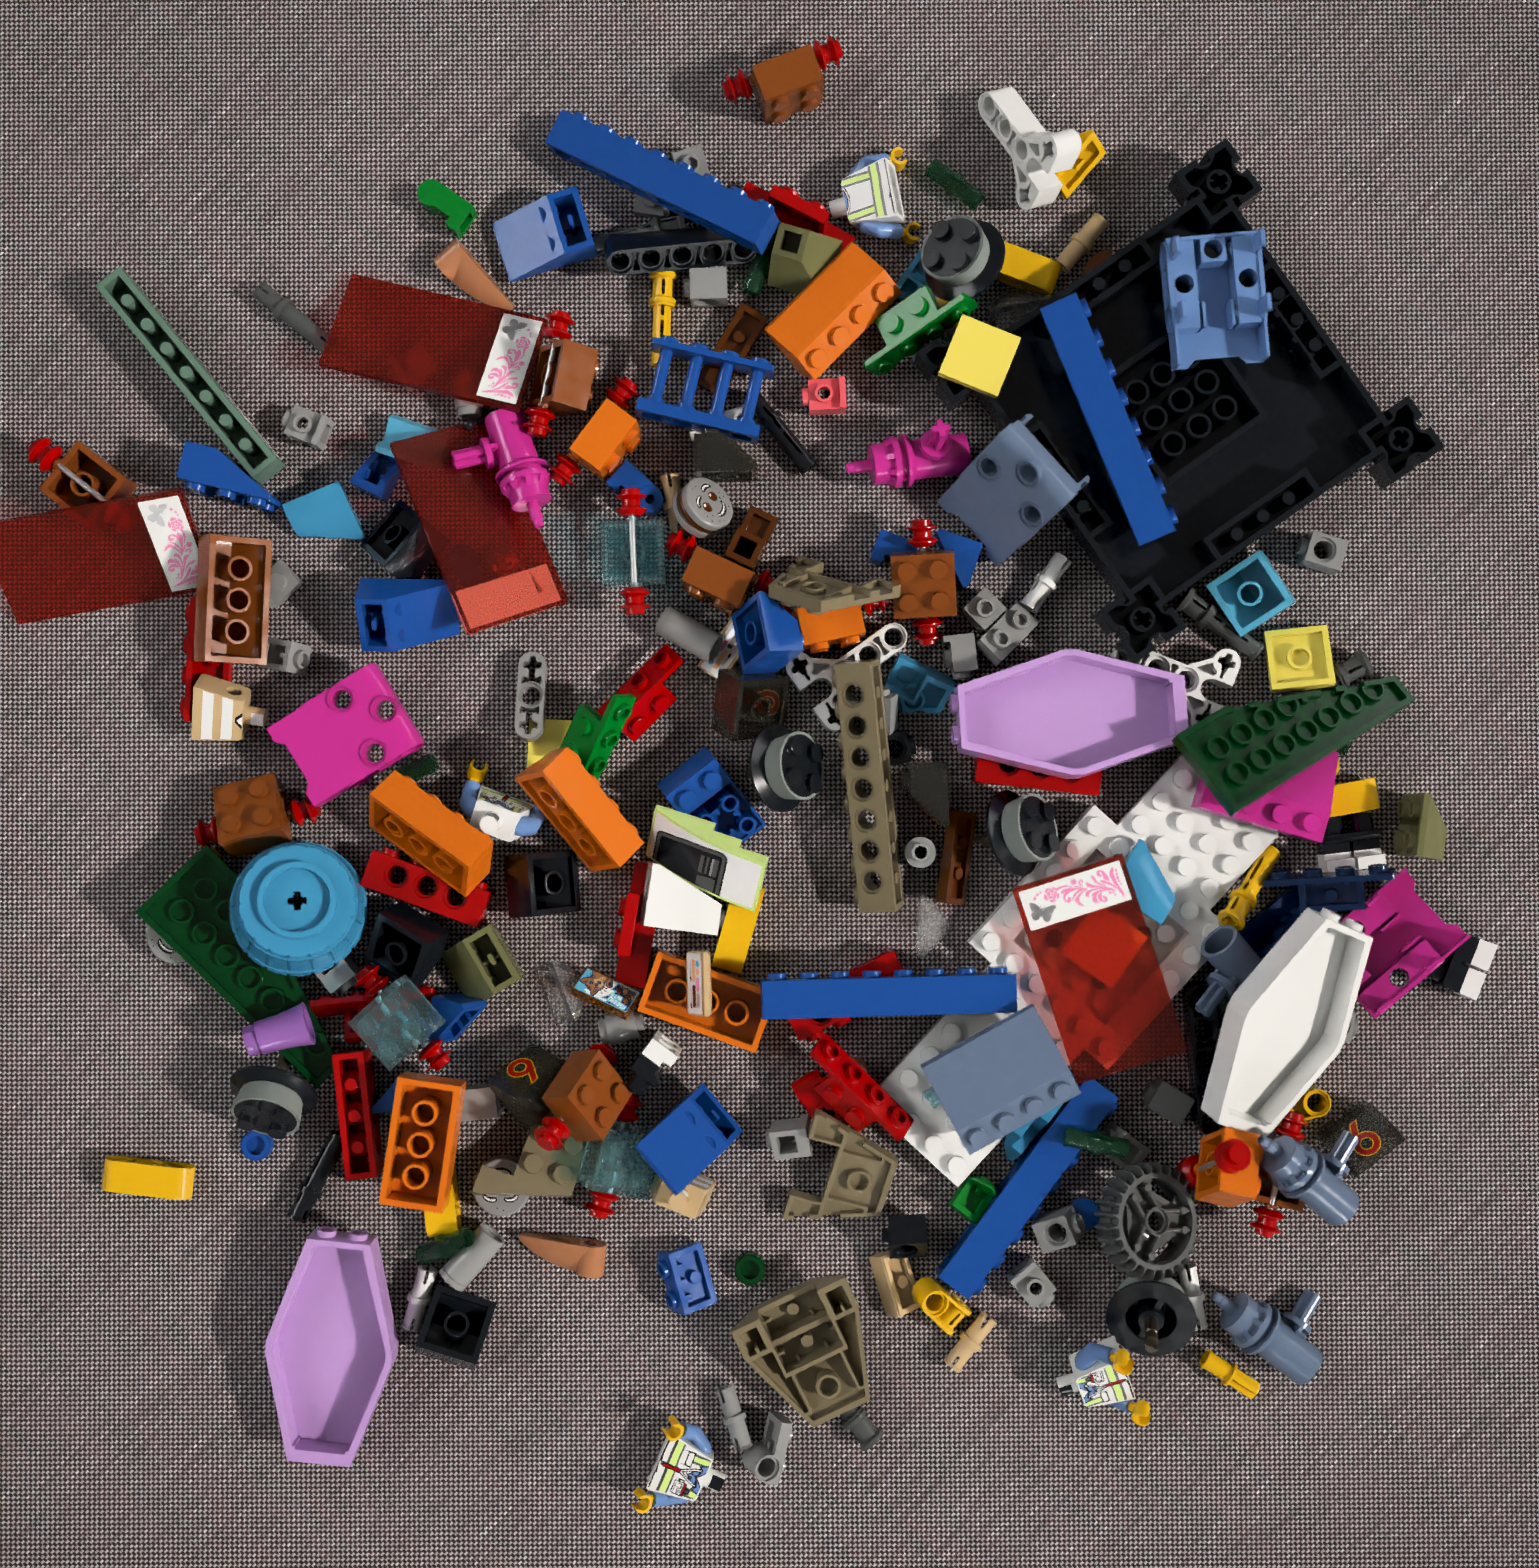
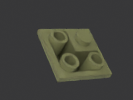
[767,222,843,294]
[1393,793,1447,861]

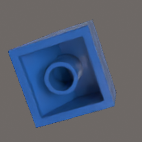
[731,591,804,674]

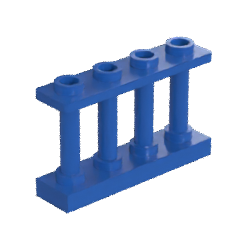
[635,335,775,445]

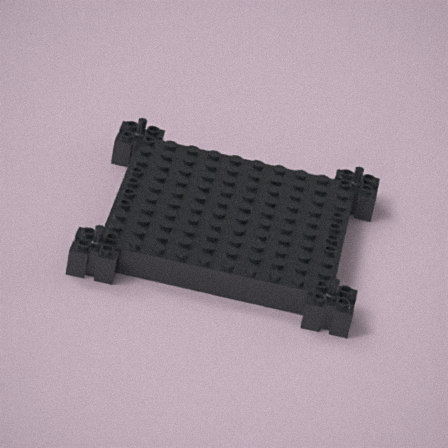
[914,138,1445,663]

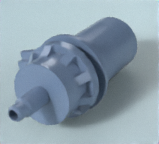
[1195,925,1262,1018]
[1257,1130,1359,1226]
[1211,1288,1323,1385]

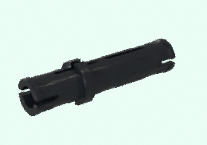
[754,392,817,475]
[287,1130,342,1223]

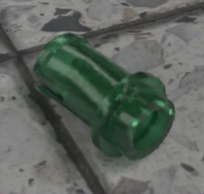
[397,752,439,781]

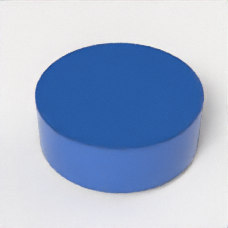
[240,1131,274,1161]
[1069,1197,1099,1230]

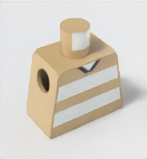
[191,674,268,741]
[650,1173,717,1219]

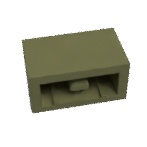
[442,923,525,1000]

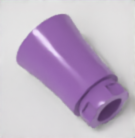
[242,1002,316,1057]

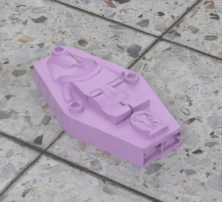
[949,649,1189,779]
[265,1226,399,1467]

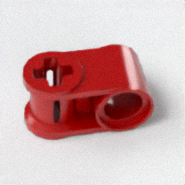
[790,1068,840,1121]

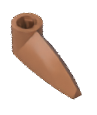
[433,238,515,312]
[519,1232,607,1278]

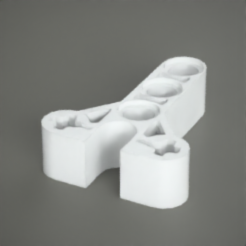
[978,87,1082,210]
[786,623,908,732]
[1110,648,1241,727]

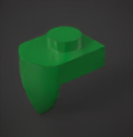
[947,1176,996,1224]

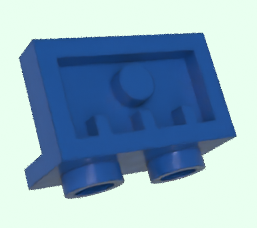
[657,1241,718,1315]

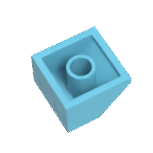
[1206,550,1297,637]

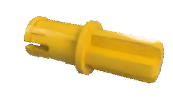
[1199,1349,1260,1399]

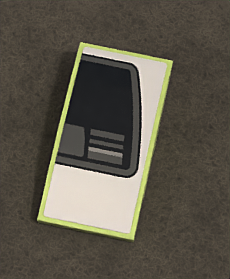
[646,804,769,912]

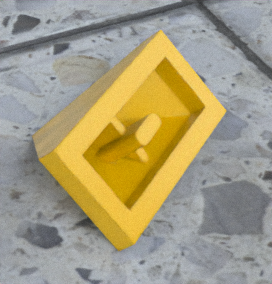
[1055,130,1106,198]

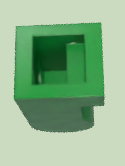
[417,179,478,239]

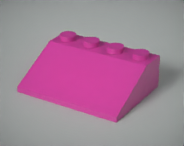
[1191,752,1339,843]

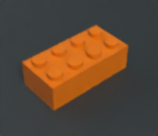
[369,770,494,897]
[637,949,767,1053]
[379,1071,467,1213]

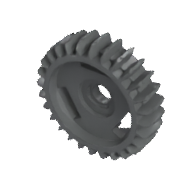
[1094,1162,1203,1281]

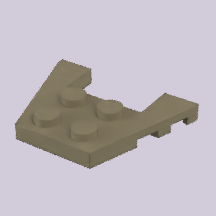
[768,556,901,614]
[471,1077,591,1198]
[782,1108,898,1220]

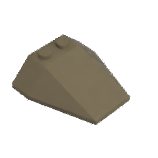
[730,1275,870,1428]

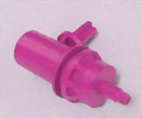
[451,406,552,529]
[845,419,971,489]

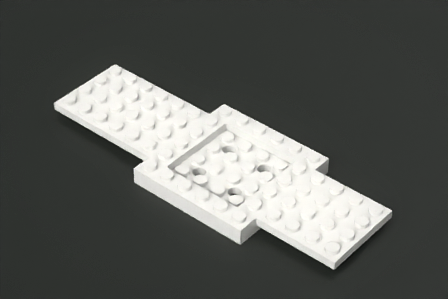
[879,754,1279,1187]

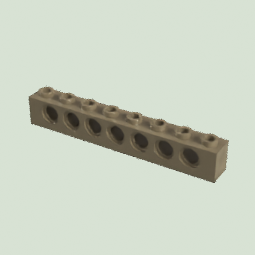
[832,658,904,913]

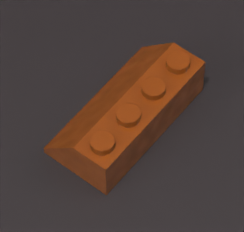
[193,534,272,665]

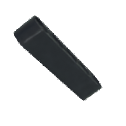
[603,227,757,276]
[1181,981,1226,1135]

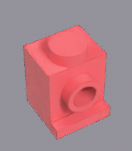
[802,376,847,415]

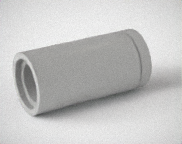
[655,607,724,663]
[439,1223,504,1292]

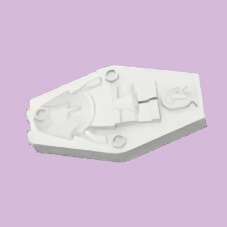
[1201,907,1373,1137]

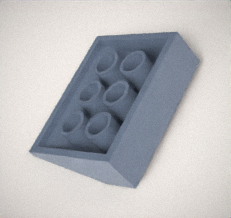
[920,1004,1081,1155]

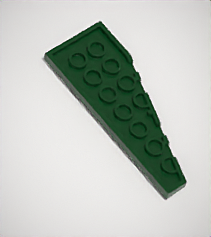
[1172,675,1415,817]
[135,845,335,1088]

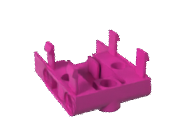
[266,663,425,807]
[1340,868,1471,1019]

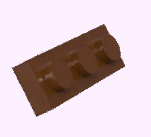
[697,302,769,395]
[936,809,977,905]

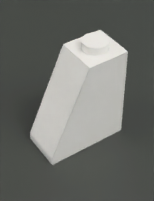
[639,862,725,935]

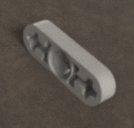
[514,651,548,742]

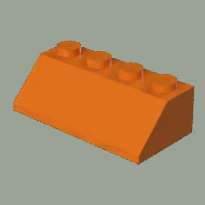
[764,242,902,380]
[514,747,644,872]

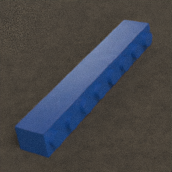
[545,109,780,255]
[1040,293,1179,547]
[760,966,1017,1020]
[936,1072,1119,1300]

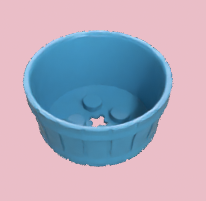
[229,841,368,976]

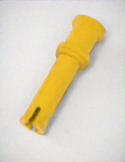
[649,271,677,367]
[1217,845,1281,931]

